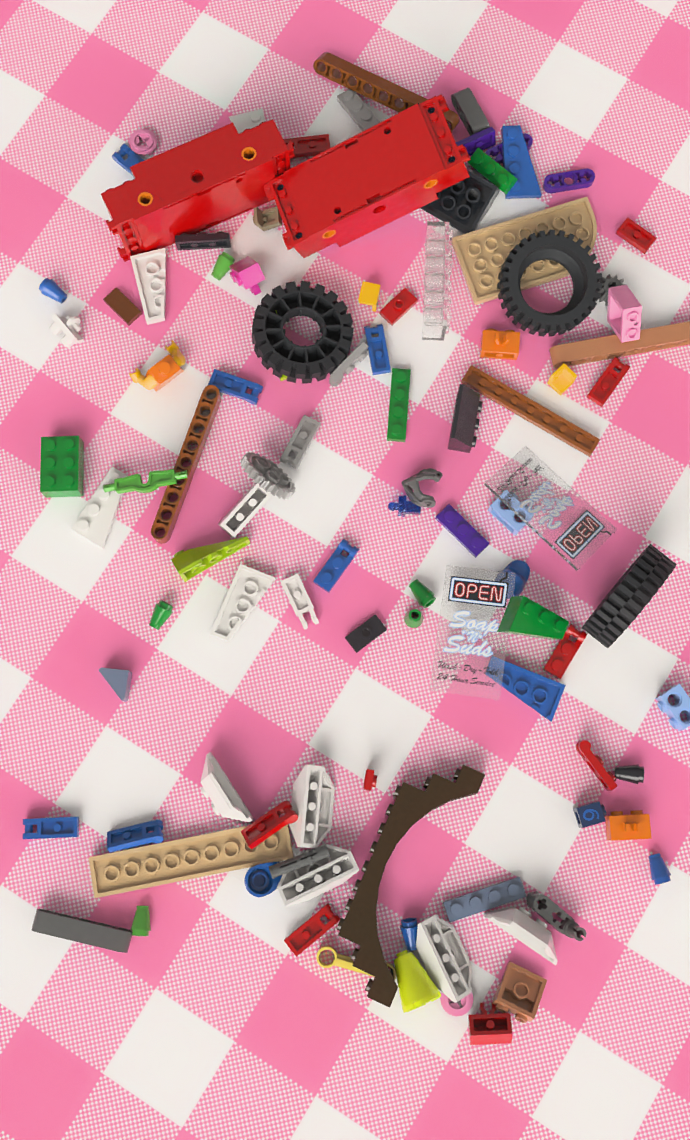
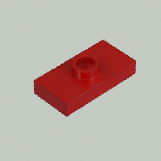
[379,288,418,326]
[363,769,377,791]

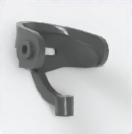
[401,468,443,508]

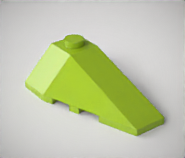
[171,536,251,582]

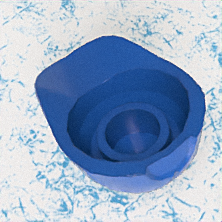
[495,560,530,599]
[244,862,282,898]

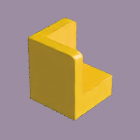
[358,281,380,312]
[547,363,577,396]

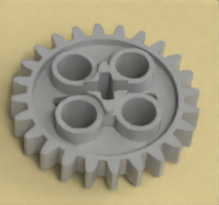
[240,452,296,500]

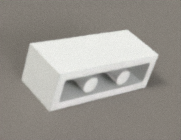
[218,483,272,537]

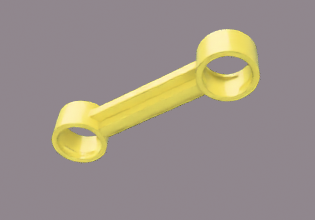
[316,945,396,980]

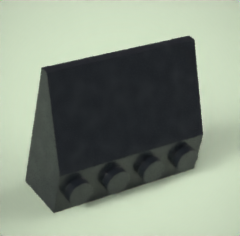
[420,170,500,234]

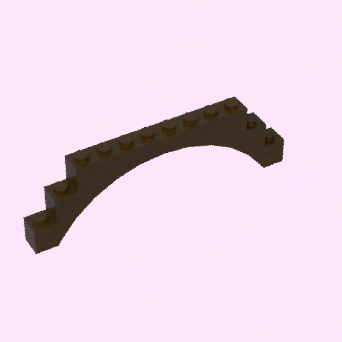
[336,765,485,1008]

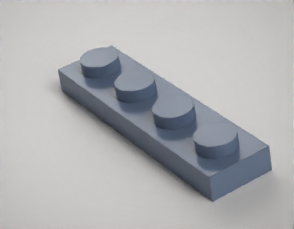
[443,876,526,922]

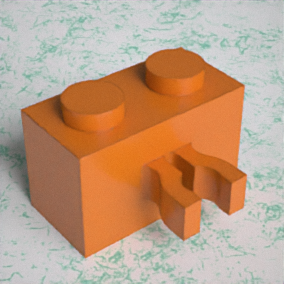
[480,328,520,360]
[605,810,652,841]

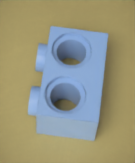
[488,490,533,536]
[655,683,690,731]

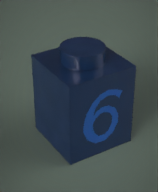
[573,801,607,828]

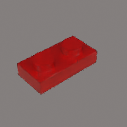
[615,217,657,254]

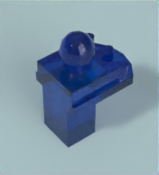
[388,495,421,517]

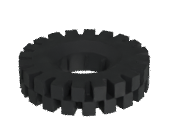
[252,281,354,384]

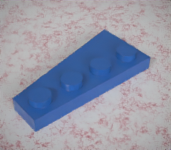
[501,125,542,199]
[485,656,566,722]

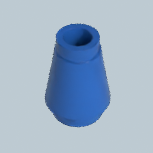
[39,278,68,304]
[648,853,671,885]
[400,918,419,951]

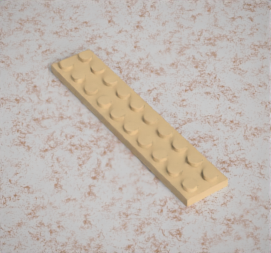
[89,824,294,898]

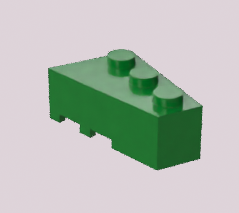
[497,596,569,640]

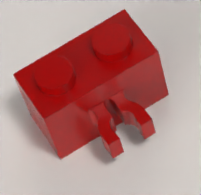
[468,1002,513,1045]

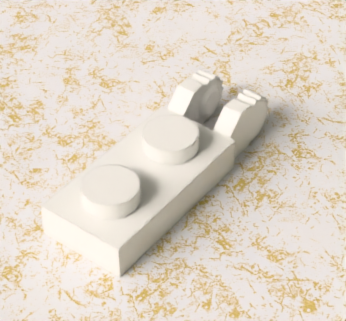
[280,573,319,630]

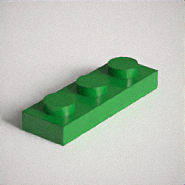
[467,147,518,195]

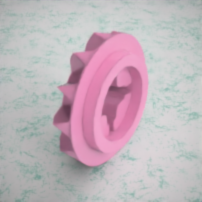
[129,129,158,157]
[440,993,473,1016]

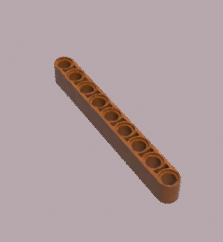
[313,52,460,132]
[151,385,221,544]

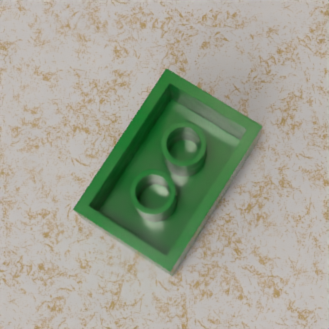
[40,436,84,498]

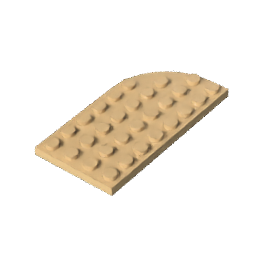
[451,197,597,305]

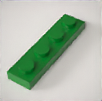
[387,368,411,442]

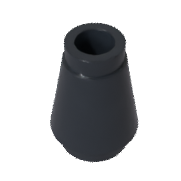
[615,764,644,784]

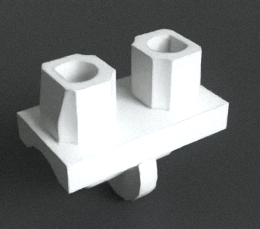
[49,314,84,348]

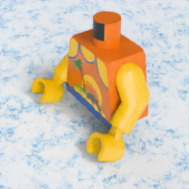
[129,340,186,392]

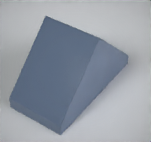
[99,667,132,702]

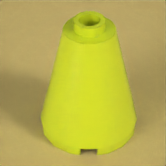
[394,950,442,1013]

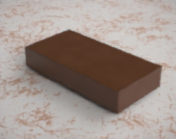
[103,287,142,326]

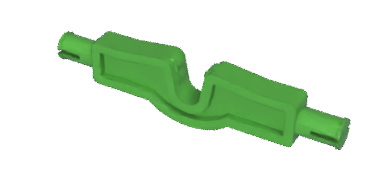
[103,469,188,494]

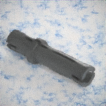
[269,844,330,879]

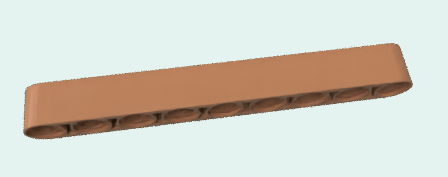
[549,321,690,368]

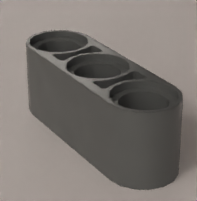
[451,88,490,136]

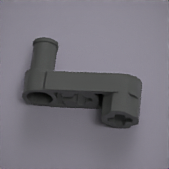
[526,891,586,941]

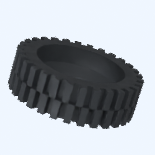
[497,230,602,337]
[582,544,677,648]

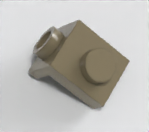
[253,206,282,231]

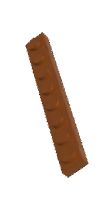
[461,365,601,457]

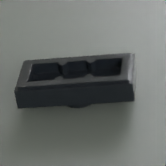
[345,614,387,653]

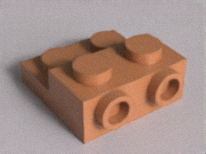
[492,962,547,1023]

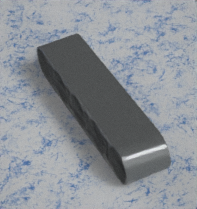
[31,909,133,953]

